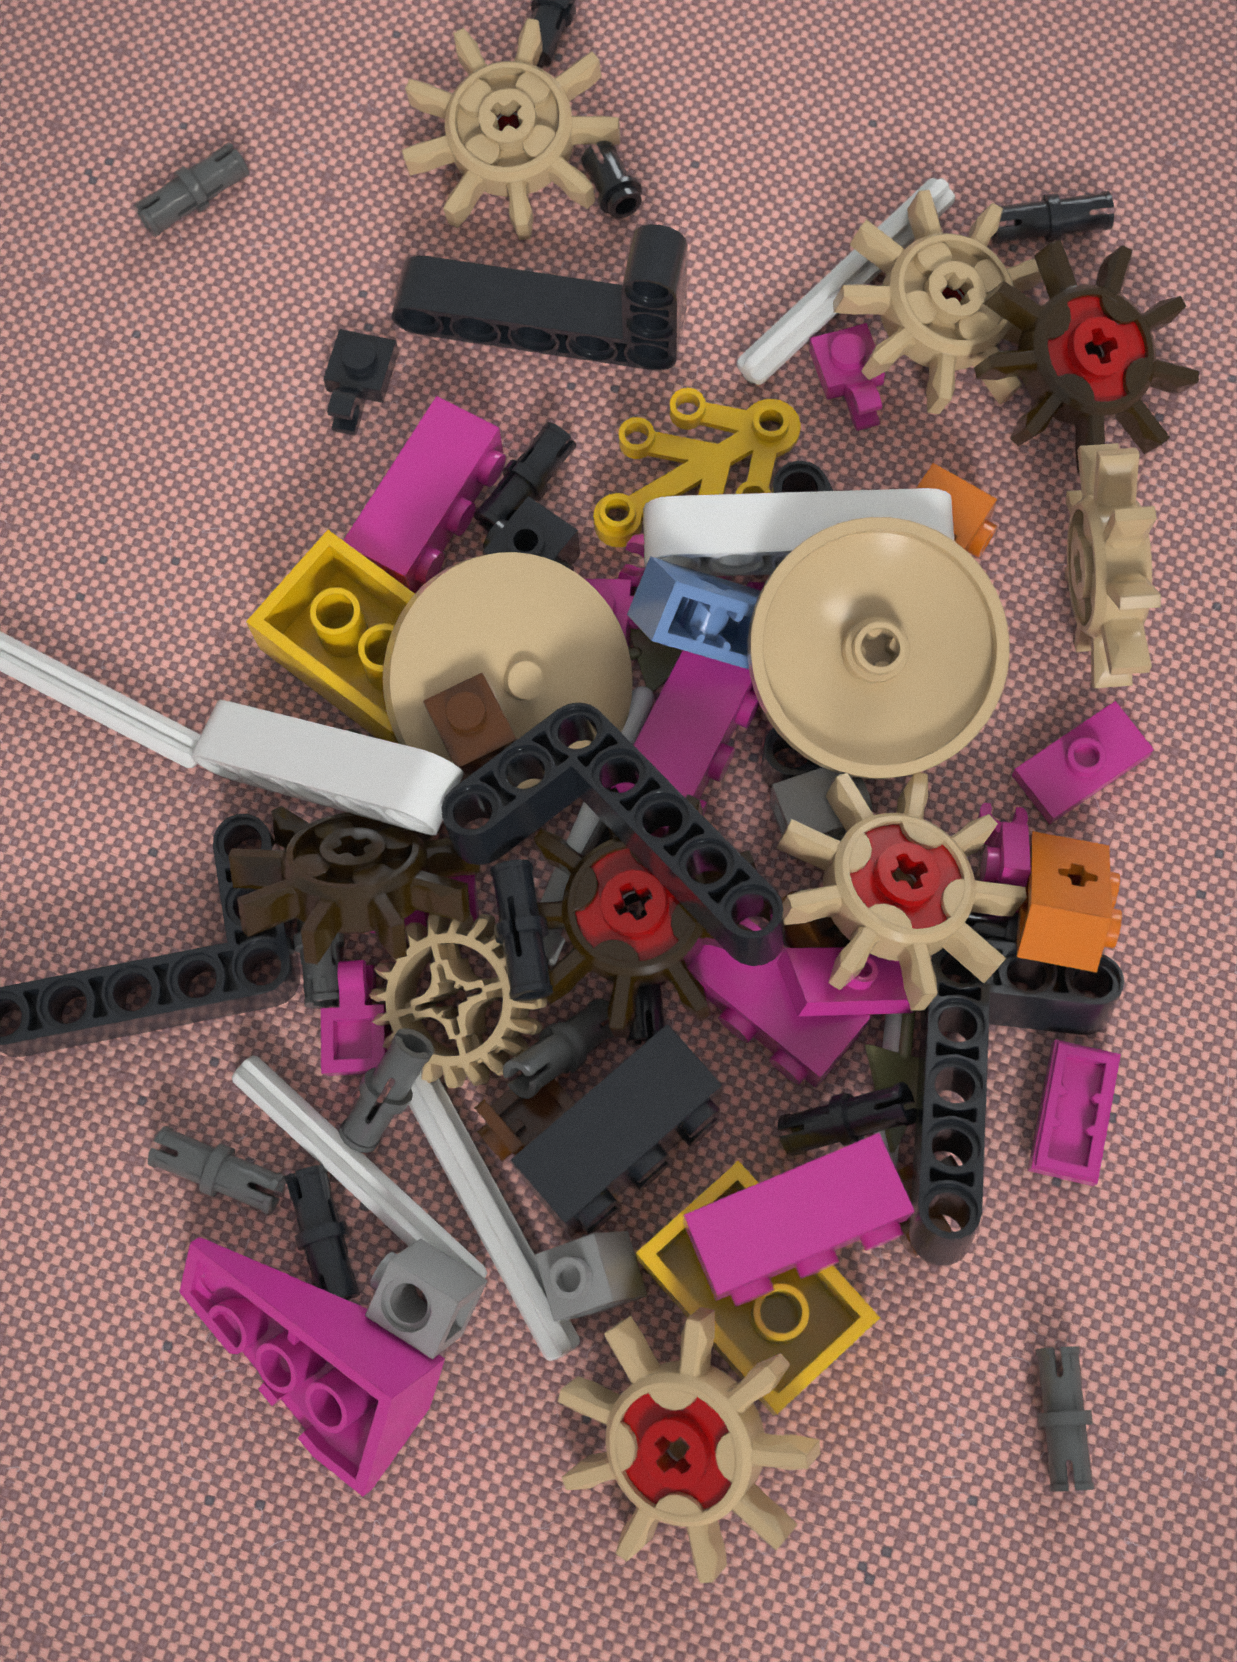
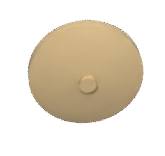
[747,517,1009,779]
[383,552,633,789]

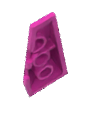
[179,1237,445,1497]

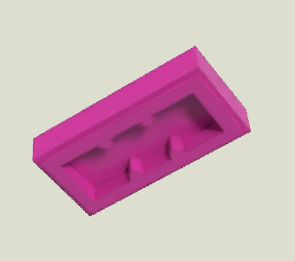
[1011,701,1154,825]
[777,947,914,1017]
[1028,1039,1121,1186]

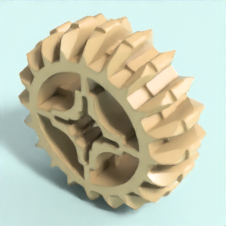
[369,913,548,1088]

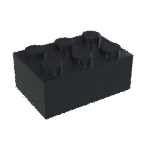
[511,1024,722,1237]

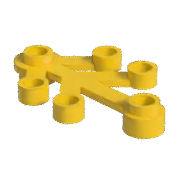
[593,388,801,547]

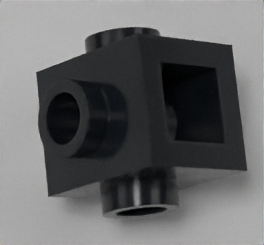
[483,496,580,571]

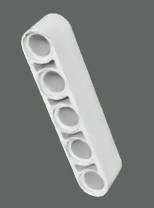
[643,488,954,576]
[191,700,464,835]

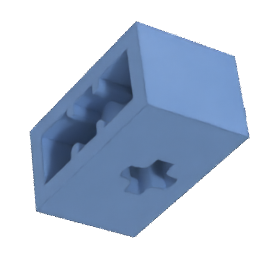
[627,556,761,669]

